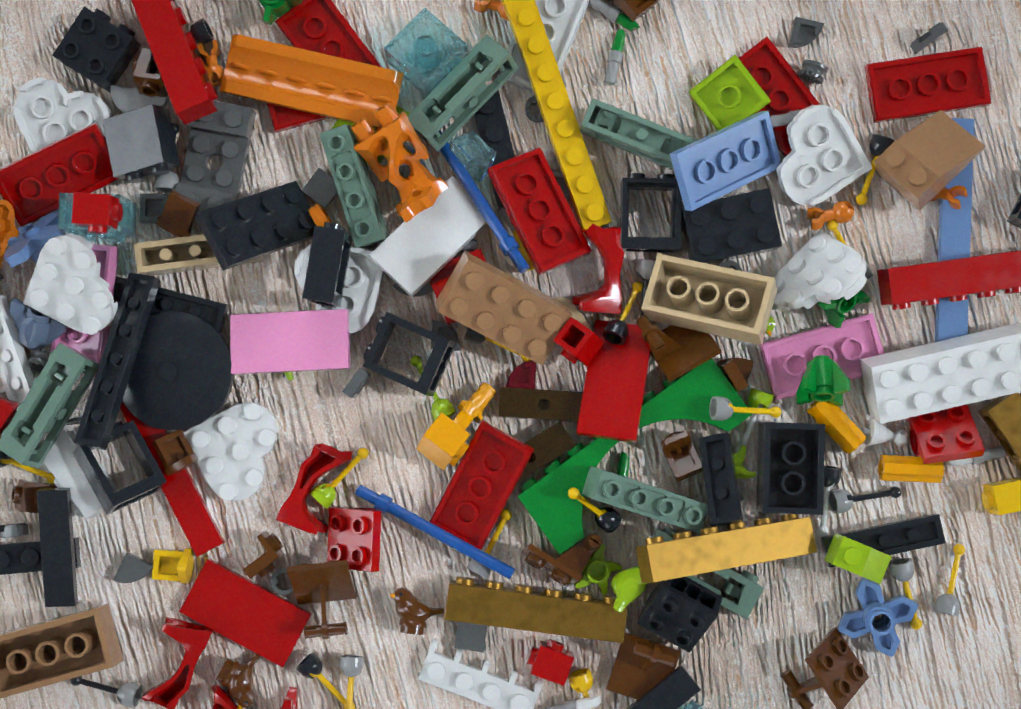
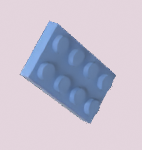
[670,111,781,211]

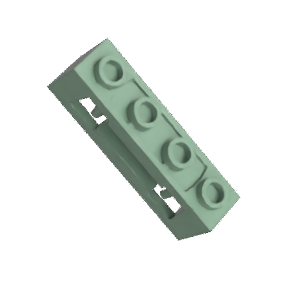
[407,35,519,152]
[580,98,698,170]
[319,124,390,248]
[0,343,99,469]
[582,466,709,534]
[650,526,764,619]

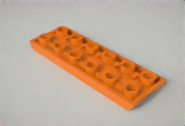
[220,34,404,128]

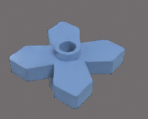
[4,209,65,268]
[837,577,918,657]

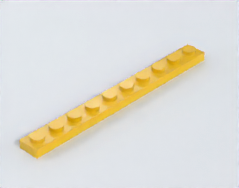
[502,0,612,233]

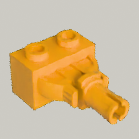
[416,382,496,471]

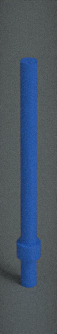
[438,130,530,274]
[355,485,515,579]

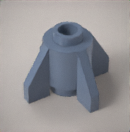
[9,298,67,349]

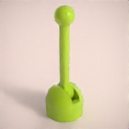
[410,355,457,420]

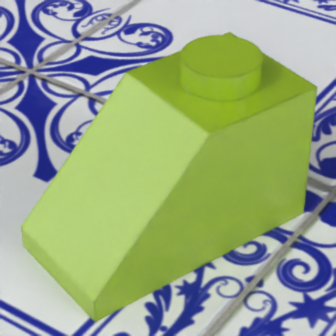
[824,533,892,584]

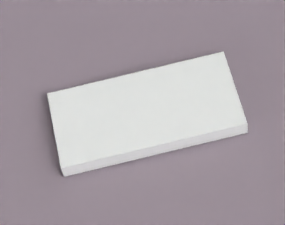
[496,0,590,92]
[369,176,487,297]

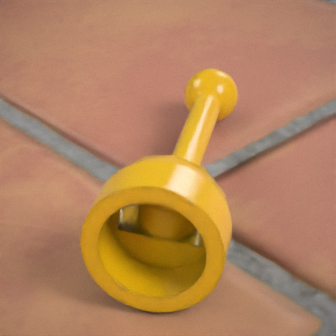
[568,668,593,709]

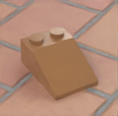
[874,110,985,210]

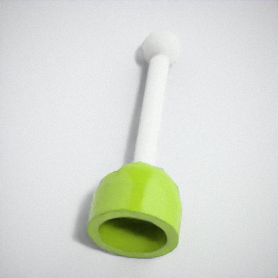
[735,388,774,454]

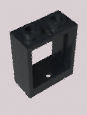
[620,173,682,253]
[302,222,353,308]
[363,312,457,396]
[73,420,167,515]

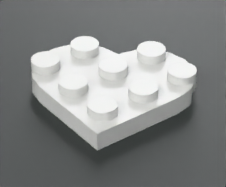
[13,77,112,153]
[776,104,872,205]
[774,230,868,313]
[23,233,118,335]
[294,244,384,334]
[183,402,279,501]

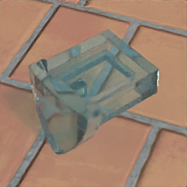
[449,131,496,182]

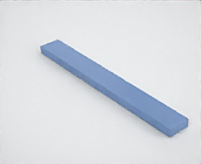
[935,118,974,342]

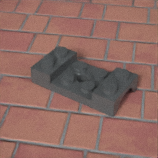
[175,101,256,214]

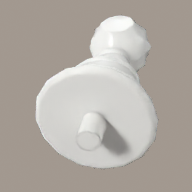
[861,418,909,447]

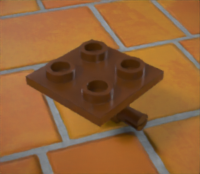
[636,316,722,382]
[521,534,602,586]
[287,560,357,640]
[780,627,869,709]
[606,632,681,700]

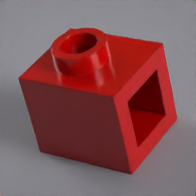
[71,192,123,234]
[553,317,604,366]
[527,639,574,686]

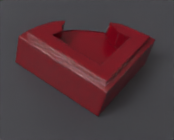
[506,361,537,389]

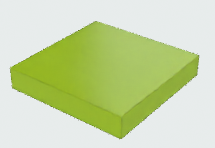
[689,55,771,131]

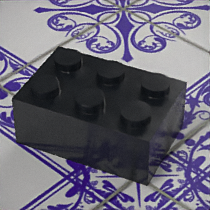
[681,188,782,264]
[756,422,825,515]

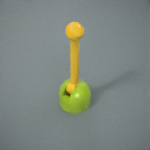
[310,447,369,509]

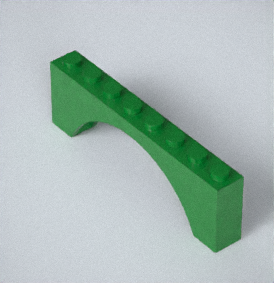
[518,359,752,555]

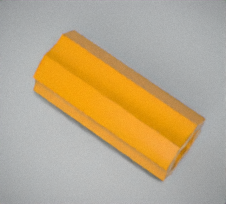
[806,401,867,454]
[877,455,944,483]

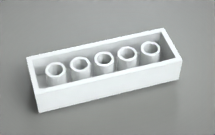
[860,322,1021,424]

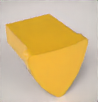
[152,548,194,584]

